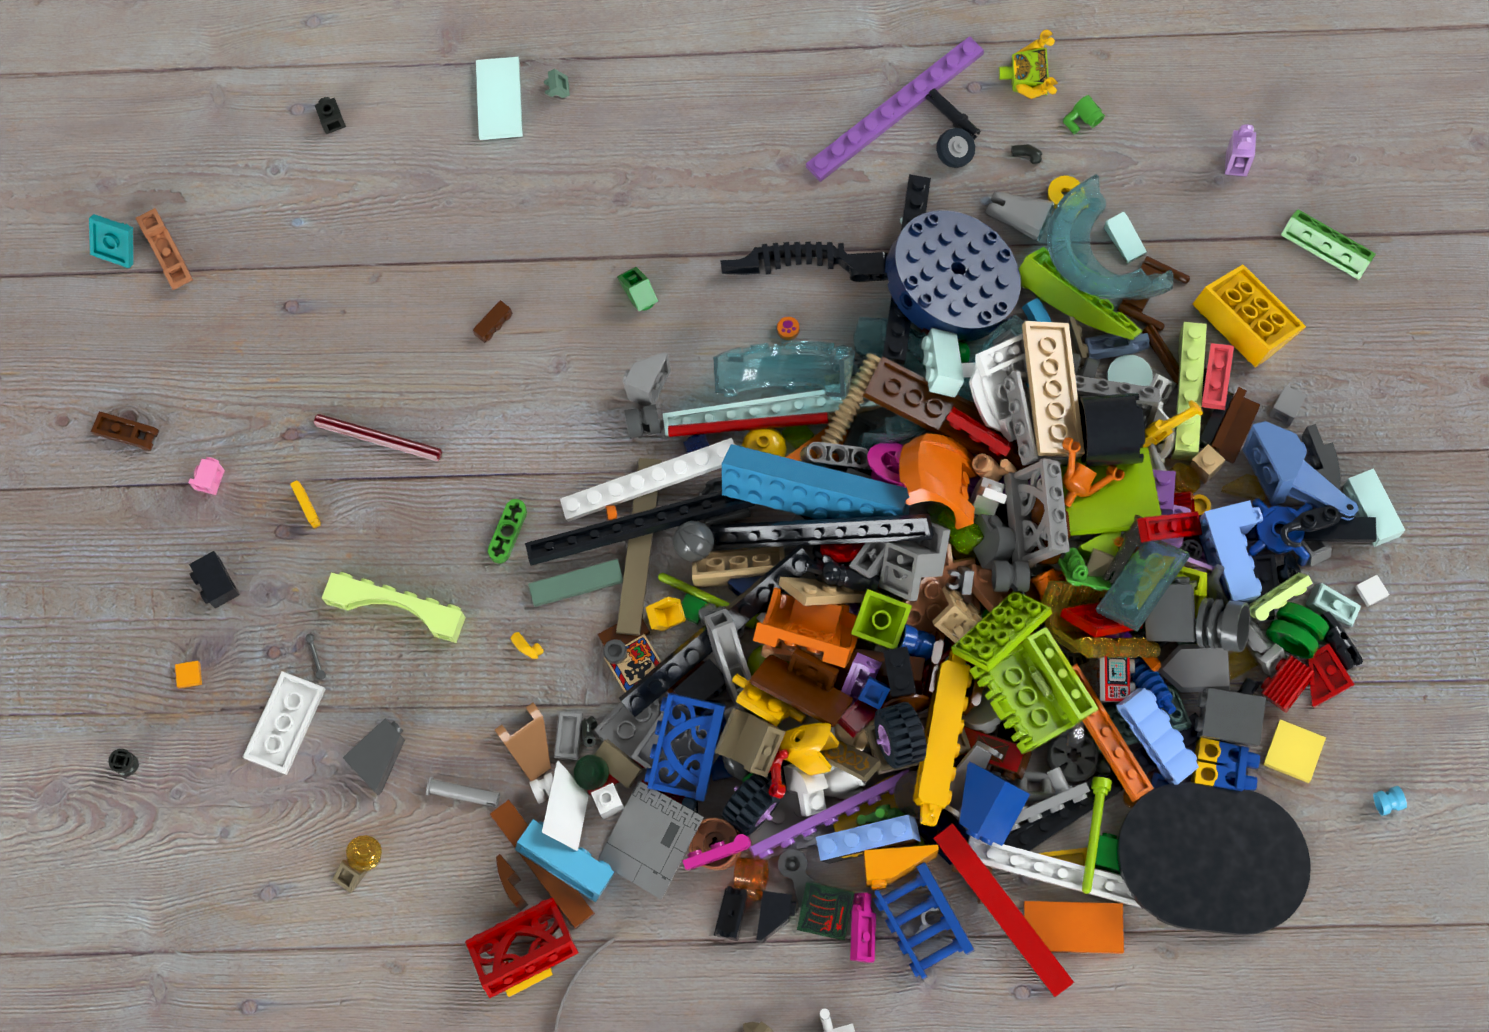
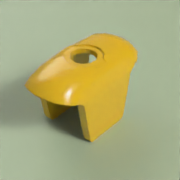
[779,723,839,776]

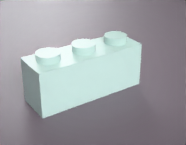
[921,328,964,397]
[1343,468,1405,547]

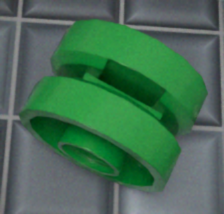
[1266,602,1329,659]

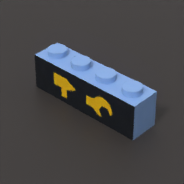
[816,815,921,864]

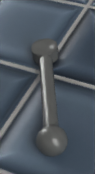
[306,634,326,680]

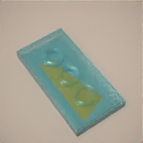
[1096,540,1190,632]

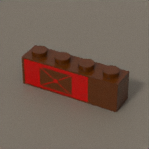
[956,726,1032,781]

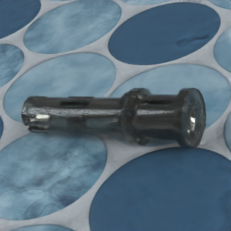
[1102,515,1143,586]

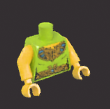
[999,29,1058,99]

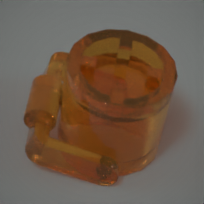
[734,857,769,901]

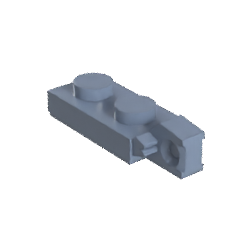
[1084,333,1150,359]

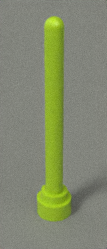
[658,573,761,629]
[1082,777,1112,894]

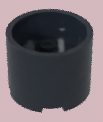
[1078,393,1145,467]

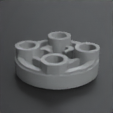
[962,689,1001,733]

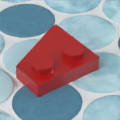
[1308,644,1355,708]

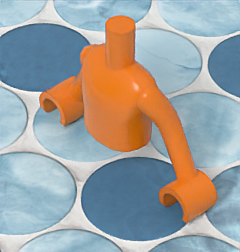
[1062,437,1125,508]

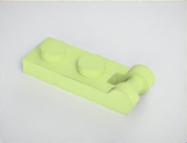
[1249,572,1313,621]

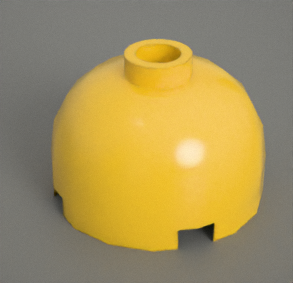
[741,428,787,457]

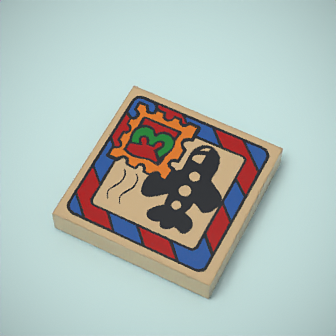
[604,634,661,693]

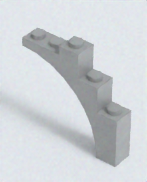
[704,608,768,722]

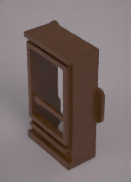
[923,627,983,716]

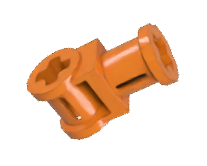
[1030,568,1066,601]

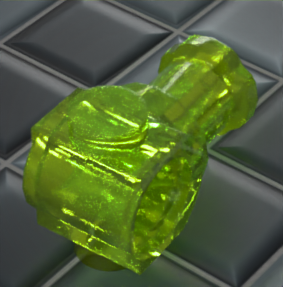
[938,507,984,554]

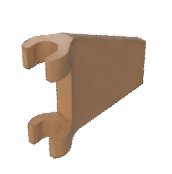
[495,702,551,781]

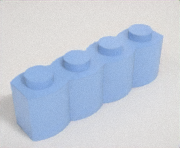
[1116,688,1199,785]

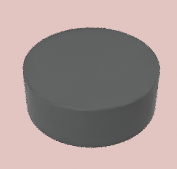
[603,639,627,664]

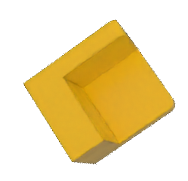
[645,597,686,631]

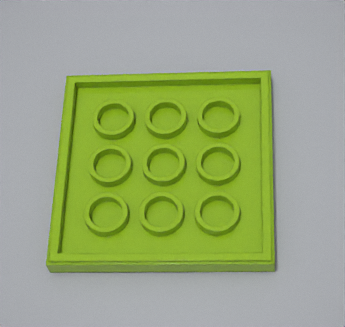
[1060,447,1162,536]

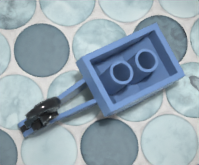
[1242,421,1358,548]

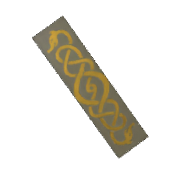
[795,737,881,782]

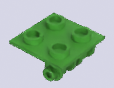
[1058,547,1113,591]

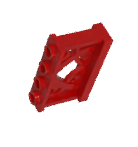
[465,897,579,998]

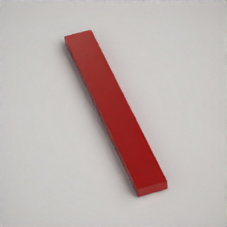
[933,823,1075,997]

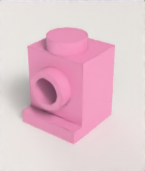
[188,457,225,495]

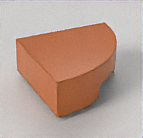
[1140,649,1161,671]

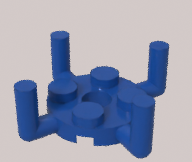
[1248,498,1313,566]

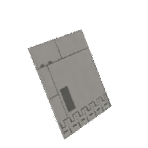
[597,781,703,900]

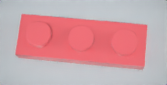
[1202,343,1234,410]

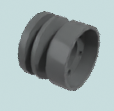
[1196,598,1250,652]

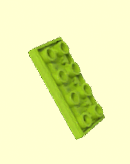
[951,591,1052,672]

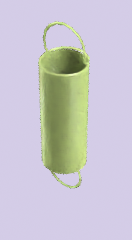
[1029,666,1054,701]

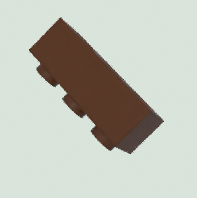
[473,300,513,343]

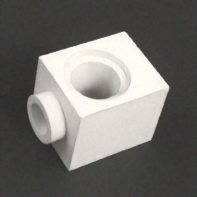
[591,783,624,820]

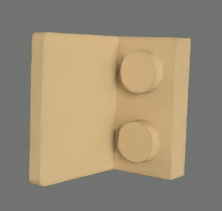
[932,586,982,643]

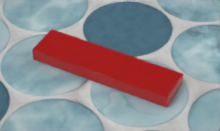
[1137,511,1202,543]

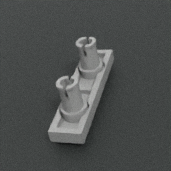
[1011,767,1090,831]

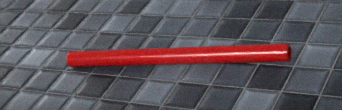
[668,412,828,437]

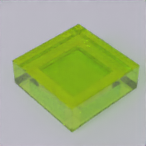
[782,425,814,450]

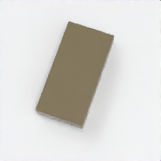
[592,739,644,788]

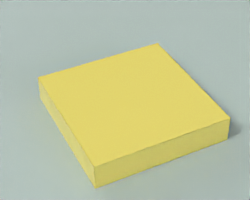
[1263,720,1326,783]

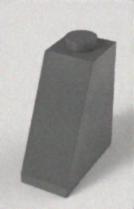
[343,719,405,796]

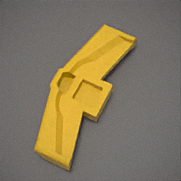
[1143,400,1203,448]

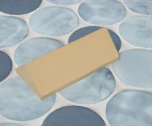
[692,546,785,588]

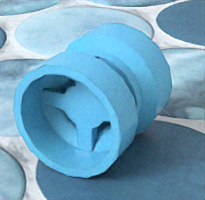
[1373,786,1407,816]

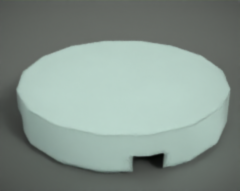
[1107,355,1153,386]

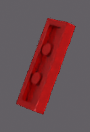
[946,406,1013,456]

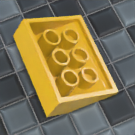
[1192,264,1306,368]

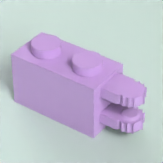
[1225,124,1256,177]

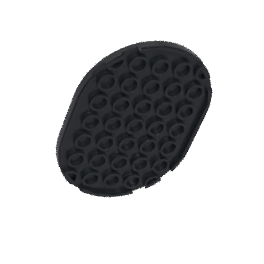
[1117,782,1311,935]

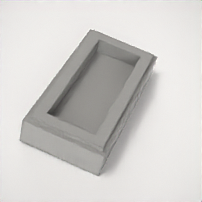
[554,711,583,761]

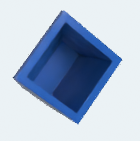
[959,761,1030,846]

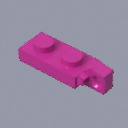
[850,893,876,963]

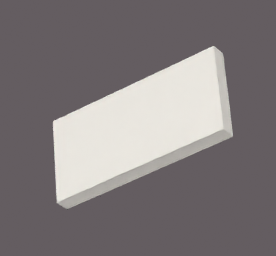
[243,671,326,775]

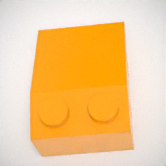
[864,845,939,890]

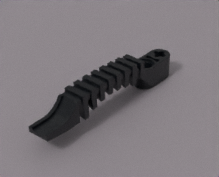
[720,241,889,282]

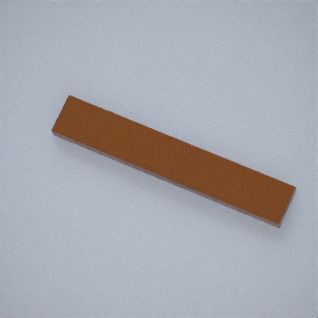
[490,800,595,929]

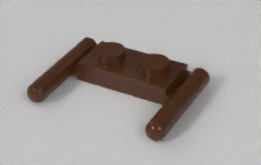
[1117,256,1190,331]

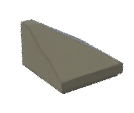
[1085,548,1116,577]
[332,860,368,893]

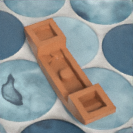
[136,208,193,290]

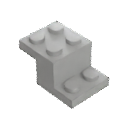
[879,522,950,601]

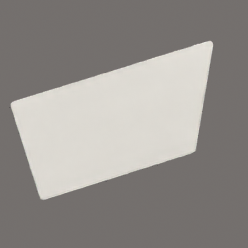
[542,761,589,851]

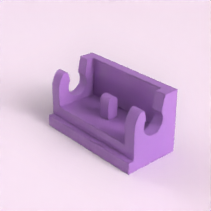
[841,653,882,707]

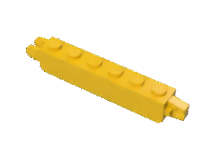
[913,650,972,827]

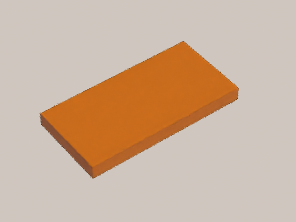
[1024,901,1124,954]

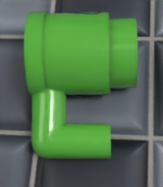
[1063,95,1105,134]

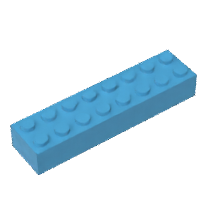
[722,444,910,519]

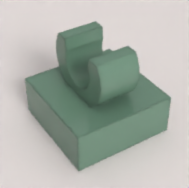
[544,69,570,98]

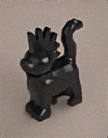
[805,545,880,593]

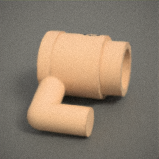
[972,453,1017,482]

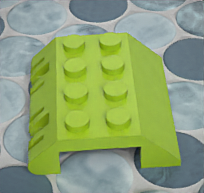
[969,627,1099,754]

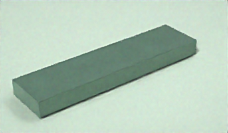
[528,559,623,607]

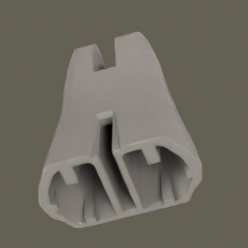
[985,191,1054,242]

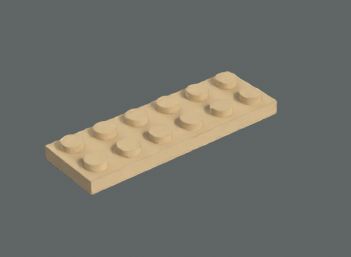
[1022,321,1085,457]

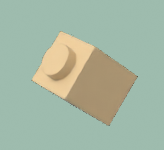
[1188,444,1225,484]

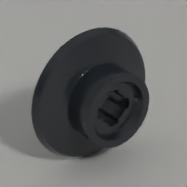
[1277,553,1301,584]

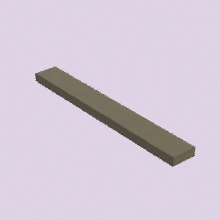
[616,458,662,636]

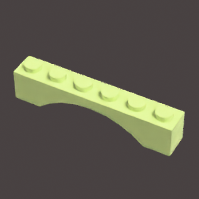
[1171,322,1207,461]
[322,572,466,643]

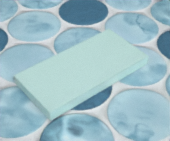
[476,57,523,140]

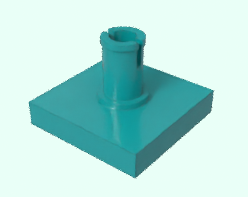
[89,214,134,268]

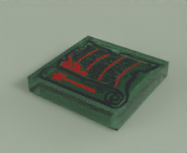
[797,881,855,941]

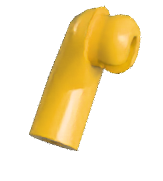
[510,632,544,659]

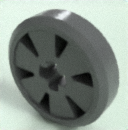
[1047,729,1101,783]

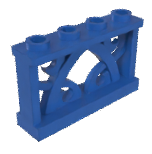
[644,693,726,801]

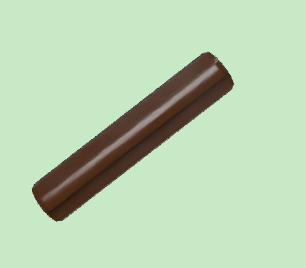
[1142,325,1179,385]

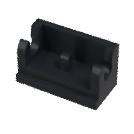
[714,886,749,942]

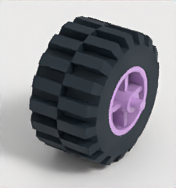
[874,702,927,769]
[722,773,782,836]

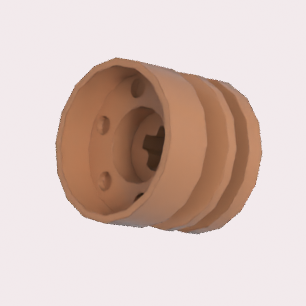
[689,818,742,871]

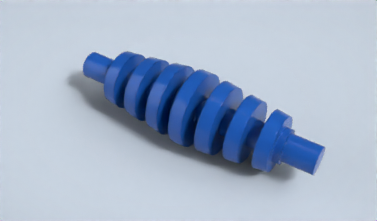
[1120,647,1176,714]

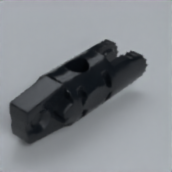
[1320,611,1363,670]

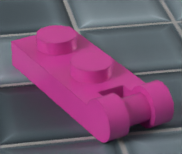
[682,834,751,871]

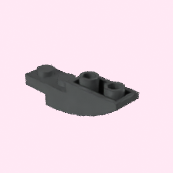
[1301,424,1341,490]

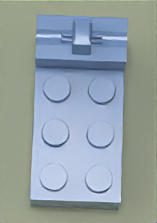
[1198,500,1263,605]

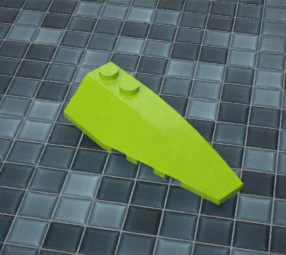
[1019,247,1142,340]

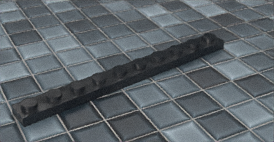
[882,174,931,365]
[525,490,755,566]
[709,514,934,549]
[619,546,810,717]
[1004,712,1200,851]

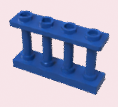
[873,862,975,980]

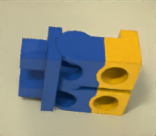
[1191,738,1260,791]

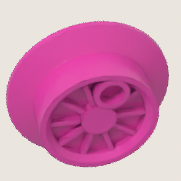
[867,442,907,488]

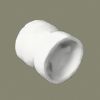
[529,772,553,804]

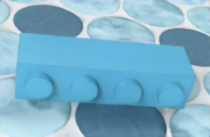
[515,819,614,902]

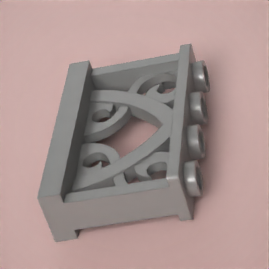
[1004,370,1082,465]
[1075,375,1160,429]
[1004,458,1069,568]

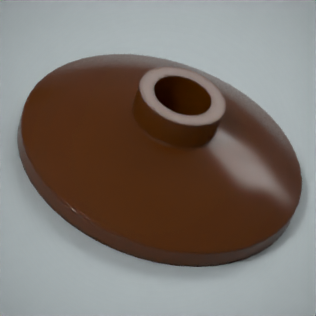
[883,695,931,714]

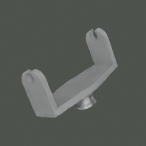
[944,741,1004,818]

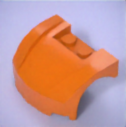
[899,433,977,530]
[753,587,858,668]

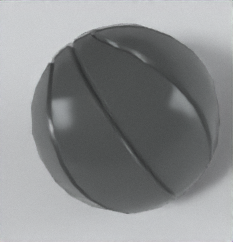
[673,521,714,562]

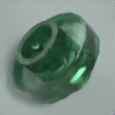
[574,755,609,790]

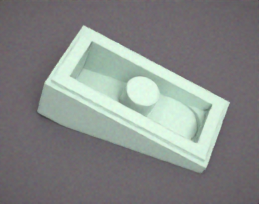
[1104,212,1147,263]
[1306,583,1361,627]

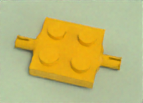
[732,673,806,727]

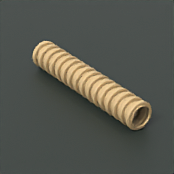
[815,353,881,458]

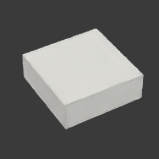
[1355,575,1390,607]

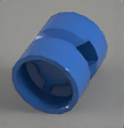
[897,624,935,662]

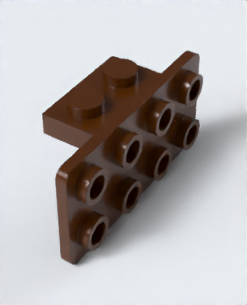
[750,648,853,727]

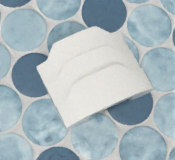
[969,333,1033,442]

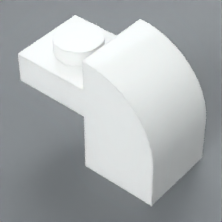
[969,477,1007,515]
[783,764,828,817]

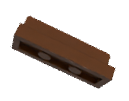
[1211,387,1260,464]

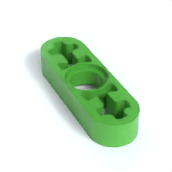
[488,499,527,563]

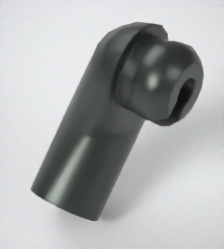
[1011,144,1043,164]
[581,716,598,747]

